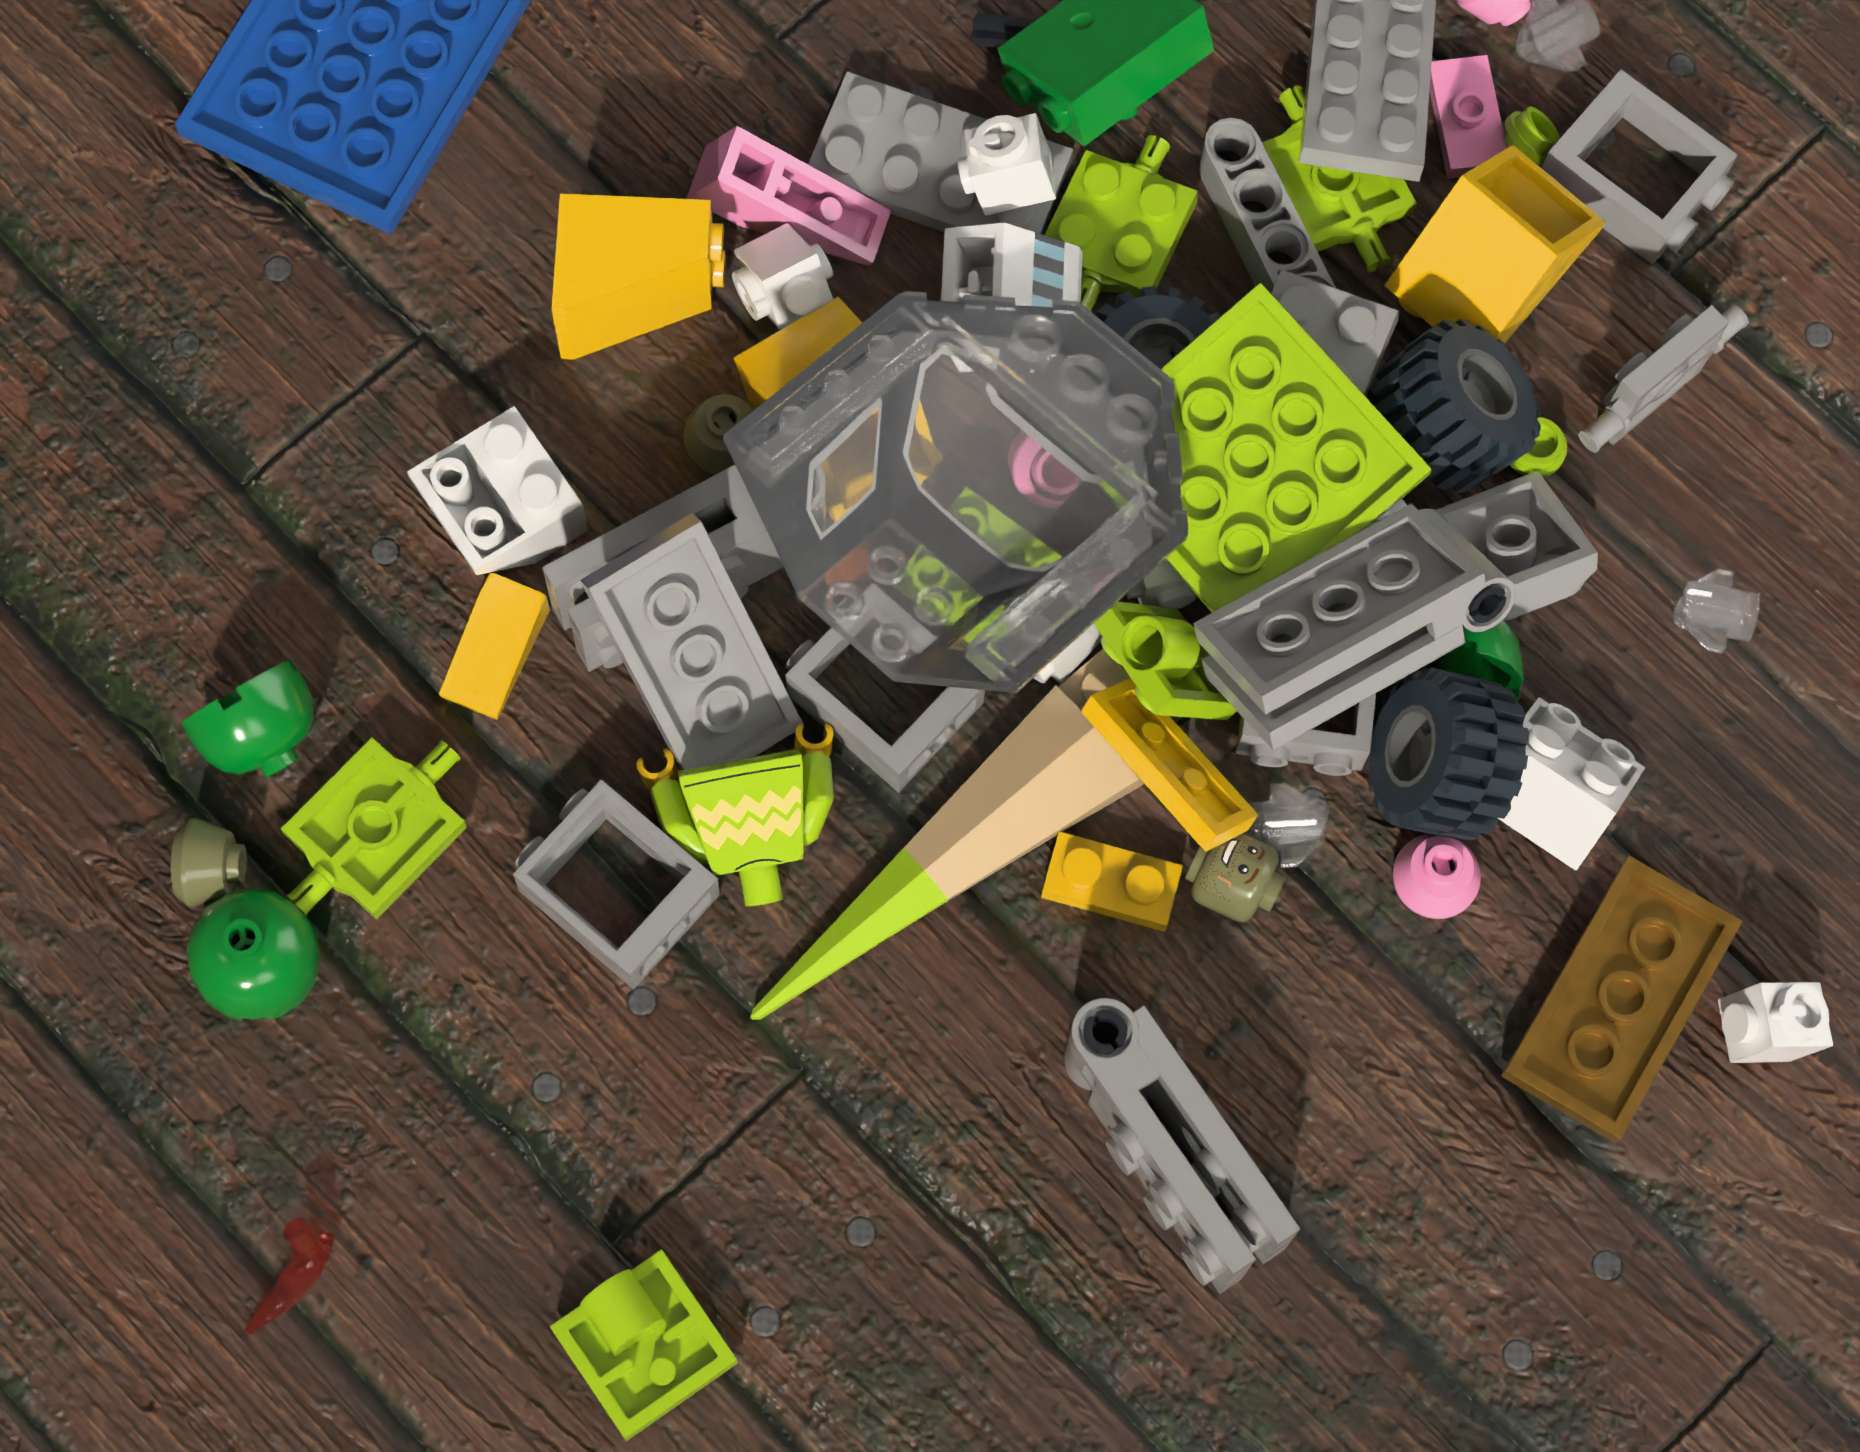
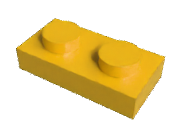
[1041,832,1183,932]

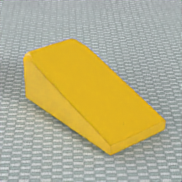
[439,573,550,720]

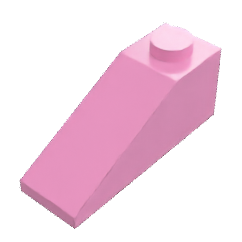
[687,126,891,266]

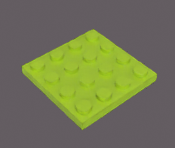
[1098,283,1432,613]

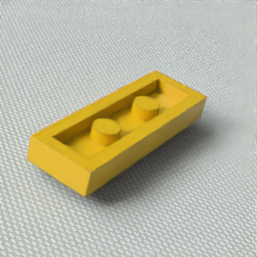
[1081,678,1258,852]

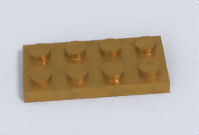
[1501,856,1743,1144]

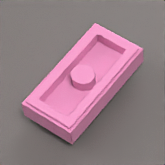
[1430,55,1507,179]

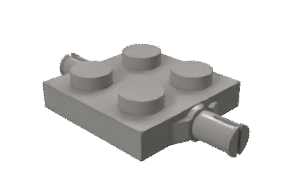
[1578,305,1749,453]

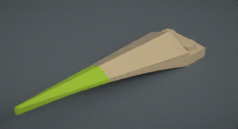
[751,649,1144,1020]

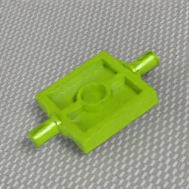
[1262,85,1417,272]
[1045,135,1198,319]
[281,738,467,920]

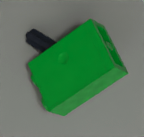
[971,0,1214,146]

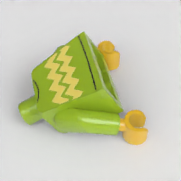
[636,724,834,906]

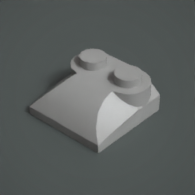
[1436,471,1598,621]

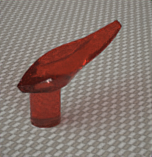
[245,1218,334,1335]

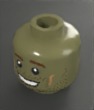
[1185,832,1286,922]

